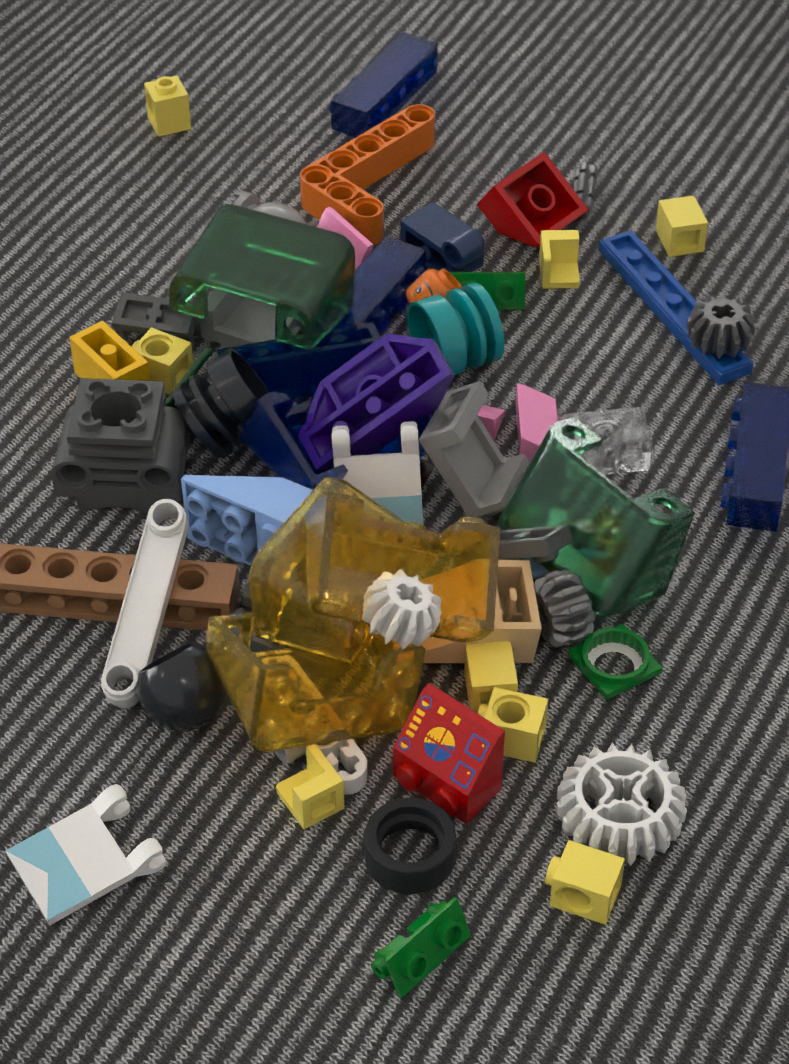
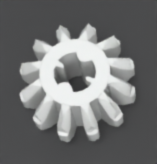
[361,569,442,650]

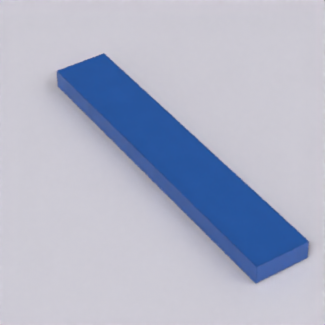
[598,230,754,386]

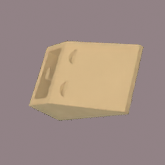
[397,560,542,663]

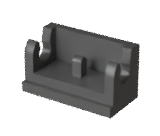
[111,292,201,350]

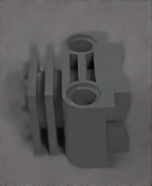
[52,378,191,512]

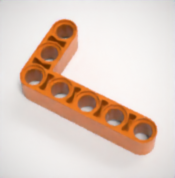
[300,104,435,246]

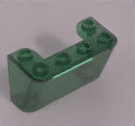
[169,204,355,351]
[497,416,695,616]

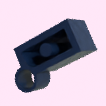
[400,202,484,272]

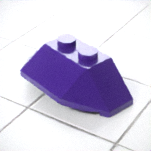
[298,334,455,471]

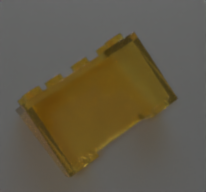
[305,489,500,642]
[206,600,426,752]

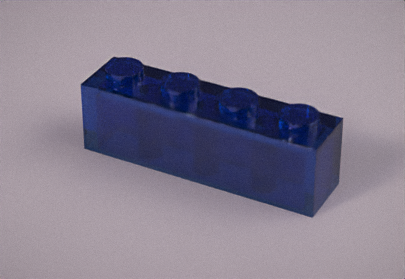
[329,32,438,138]
[308,236,428,365]
[217,322,381,403]
[720,382,789,532]

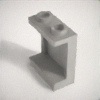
[199,262,321,363]
[419,381,528,519]

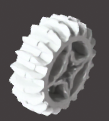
[557,742,687,867]

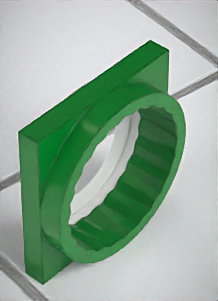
[568,624,662,700]

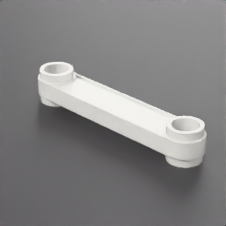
[101,499,189,708]

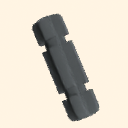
[574,161,597,218]

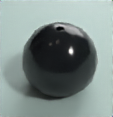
[136,642,228,732]

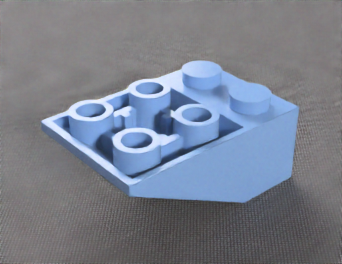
[181,475,322,578]

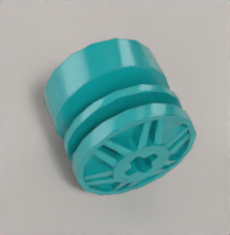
[407,282,505,375]

